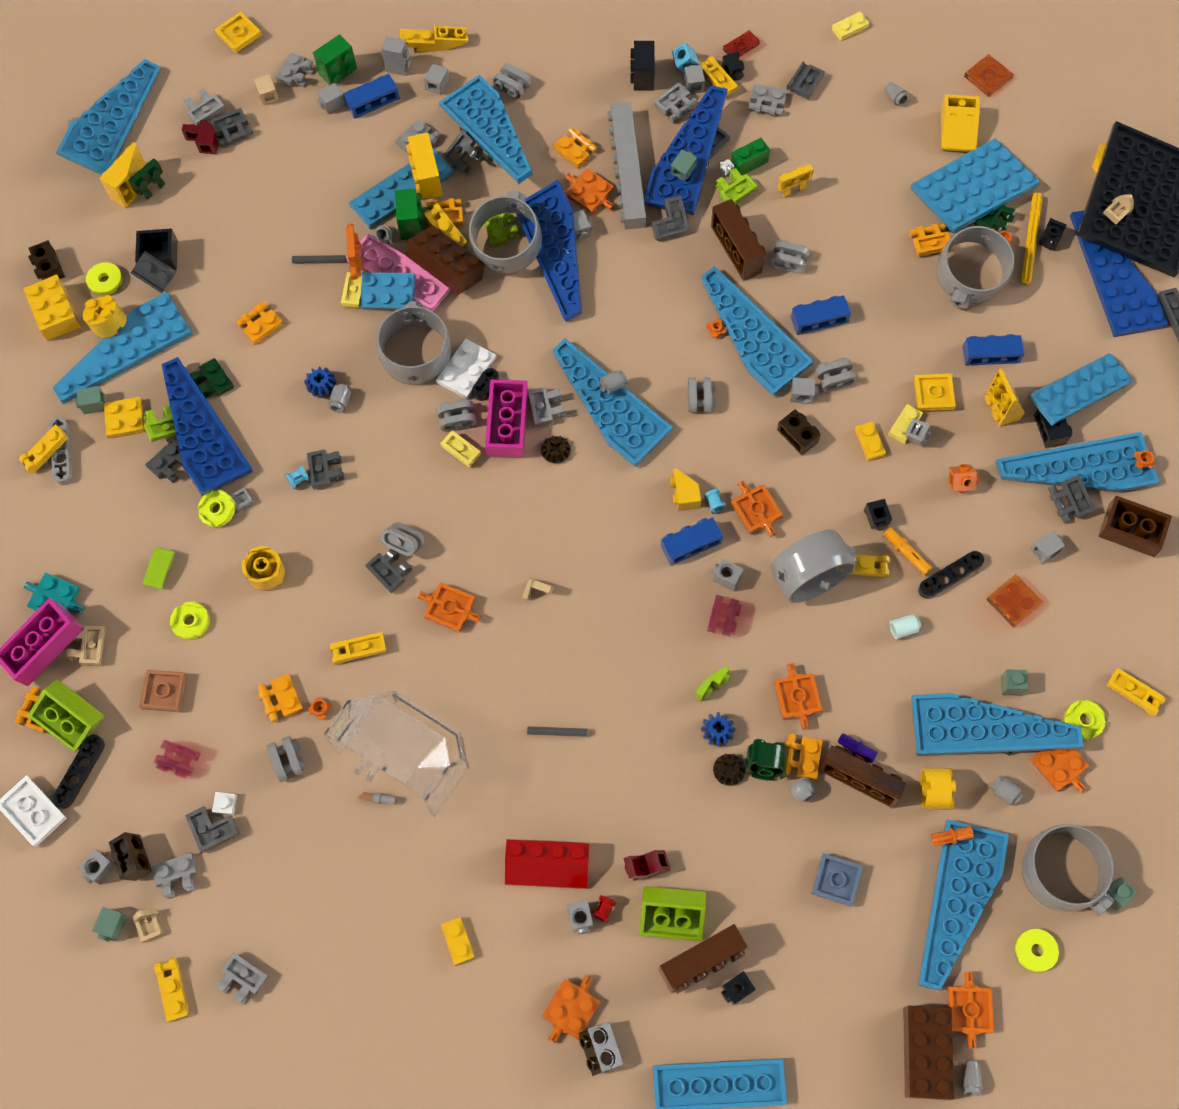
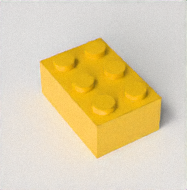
[406,133,443,201]
[23,275,81,341]

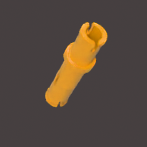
[883,527,933,576]

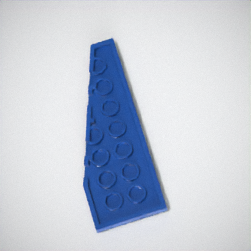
[644,86,728,215]
[516,180,582,322]
[1070,210,1168,337]
[161,357,252,496]

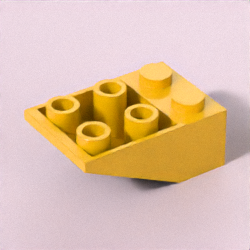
[941,94,980,152]
[99,142,146,208]
[985,368,1025,427]

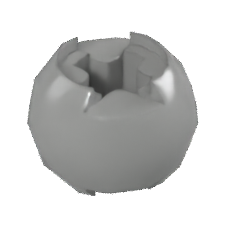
[790,777,816,802]

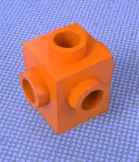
[948,464,979,493]

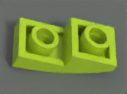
[143,546,175,589]
[695,666,730,701]

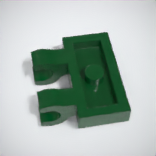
[128,158,165,200]
[975,204,1016,232]
[190,358,234,398]

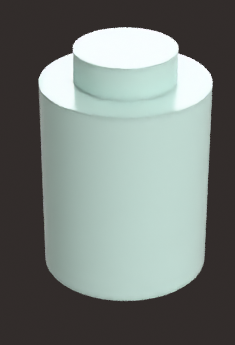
[889,614,921,639]

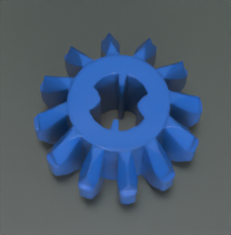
[304,366,337,398]
[701,712,735,747]

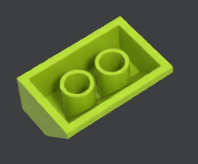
[27,679,104,753]
[639,886,706,941]

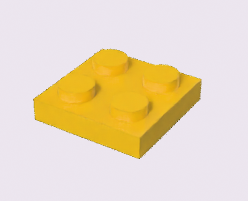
[214,11,262,53]
[913,374,956,411]
[104,397,145,438]

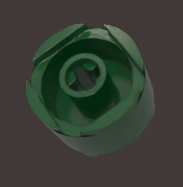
[745,739,788,781]

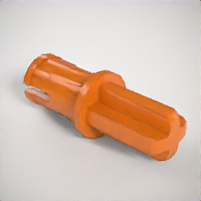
[931,826,974,846]

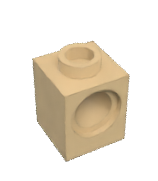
[253,74,279,106]

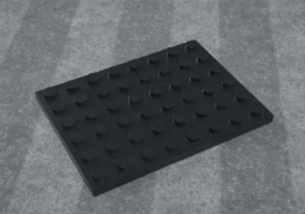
[1076,121,1179,277]

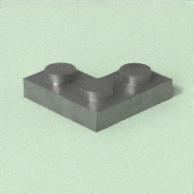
[651,195,690,240]
[185,806,240,853]

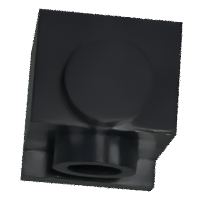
[722,51,744,81]
[1038,218,1067,251]
[864,499,892,531]
[721,971,756,1005]

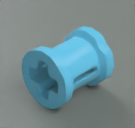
[285,465,310,489]
[704,489,727,514]

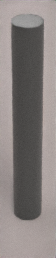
[292,255,346,263]
[527,726,587,737]

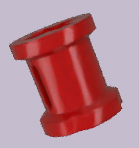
[591,895,616,923]

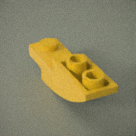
[399,26,468,52]

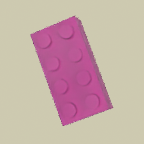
[485,380,528,457]
[0,598,84,686]

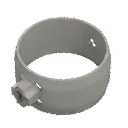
[469,190,542,274]
[936,226,1014,309]
[376,301,452,385]
[770,530,857,603]
[1022,824,1115,916]

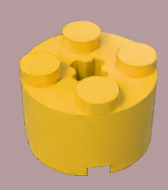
[83,295,127,338]
[242,546,285,590]
[920,768,956,809]

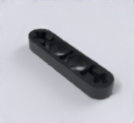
[918,551,984,599]
[53,734,105,809]

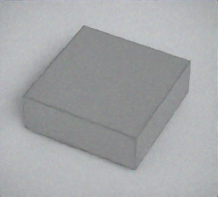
[230,487,255,513]

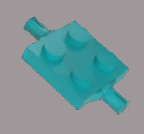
[24,572,85,614]

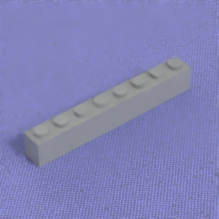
[608,102,646,229]

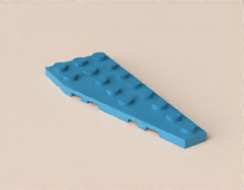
[56,59,161,175]
[439,75,533,184]
[701,266,814,396]
[53,292,192,404]
[553,338,673,467]
[995,432,1160,492]
[911,693,1084,756]
[918,819,1009,991]

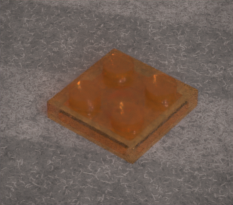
[964,54,1013,97]
[986,574,1043,628]

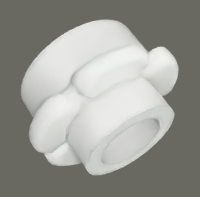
[720,159,735,176]

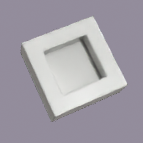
[212,792,237,816]

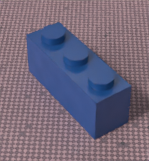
[343,74,400,119]
[791,295,851,335]
[962,334,1024,366]
[661,517,723,566]

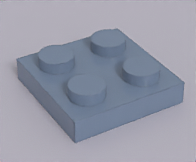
[811,853,863,907]

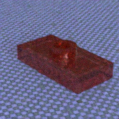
[723,30,760,57]

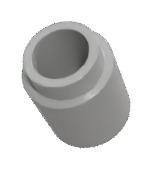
[599,370,628,394]
[328,384,351,413]
[990,776,1023,805]

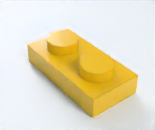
[854,421,886,461]
[441,917,475,966]

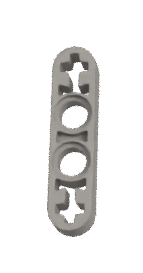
[49,417,72,485]

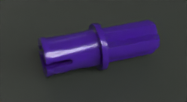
[838,734,878,763]

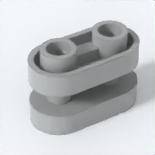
[493,63,532,98]
[770,240,810,274]
[815,358,858,392]
[688,377,715,412]
[437,399,477,432]
[381,522,424,556]
[267,736,306,782]

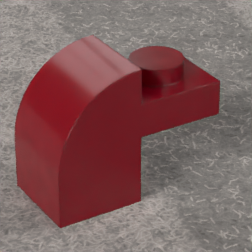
[181,120,219,155]
[623,850,671,881]

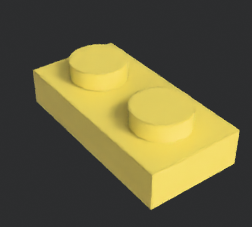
[832,12,869,41]
[341,272,362,308]
[888,404,923,444]
[440,430,481,467]

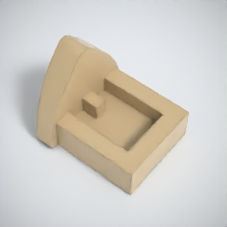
[1103,194,1134,224]
[523,578,554,600]
[133,909,163,943]

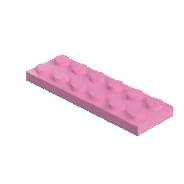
[346,233,451,312]

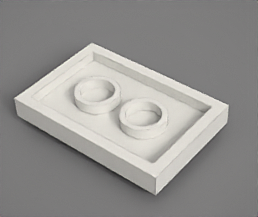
[436,338,496,399]
[0,775,67,848]

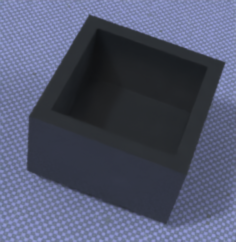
[630,41,655,91]
[135,228,178,270]

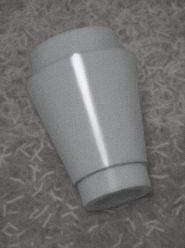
[885,82,909,106]
[375,225,397,243]
[961,1061,984,1096]

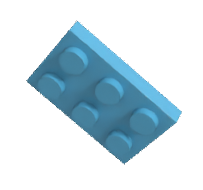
[360,272,416,310]

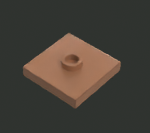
[139,670,187,712]

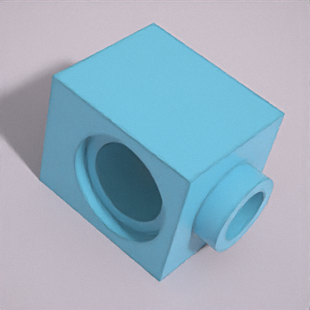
[672,42,699,72]

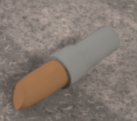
[358,792,397,805]

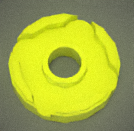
[86,262,123,296]
[198,490,236,527]
[170,602,210,640]
[1064,700,1106,740]
[1015,929,1059,972]

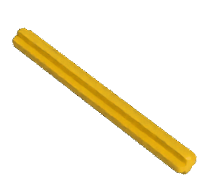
[1021,192,1043,285]

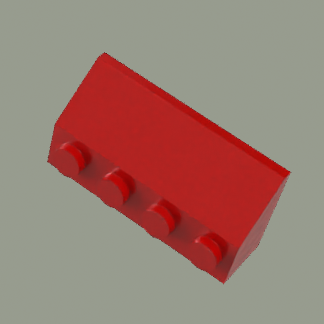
[505,839,590,889]

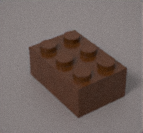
[1098,496,1172,557]

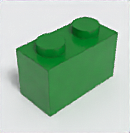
[731,138,770,175]

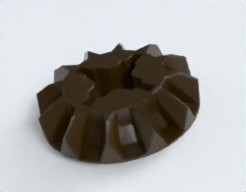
[541,435,571,463]
[713,753,745,786]

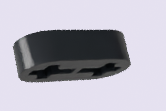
[472,368,499,401]

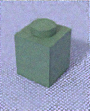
[671,149,697,182]
[75,386,105,414]
[1001,669,1028,696]
[1107,877,1138,910]
[92,907,128,942]

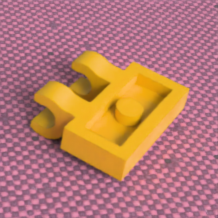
[777,164,814,197]

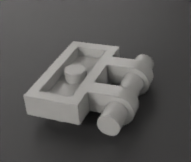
[654,82,698,123]
[748,84,787,116]
[396,119,440,152]

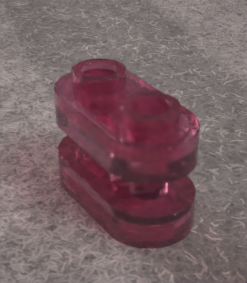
[707,595,742,637]
[153,740,201,779]

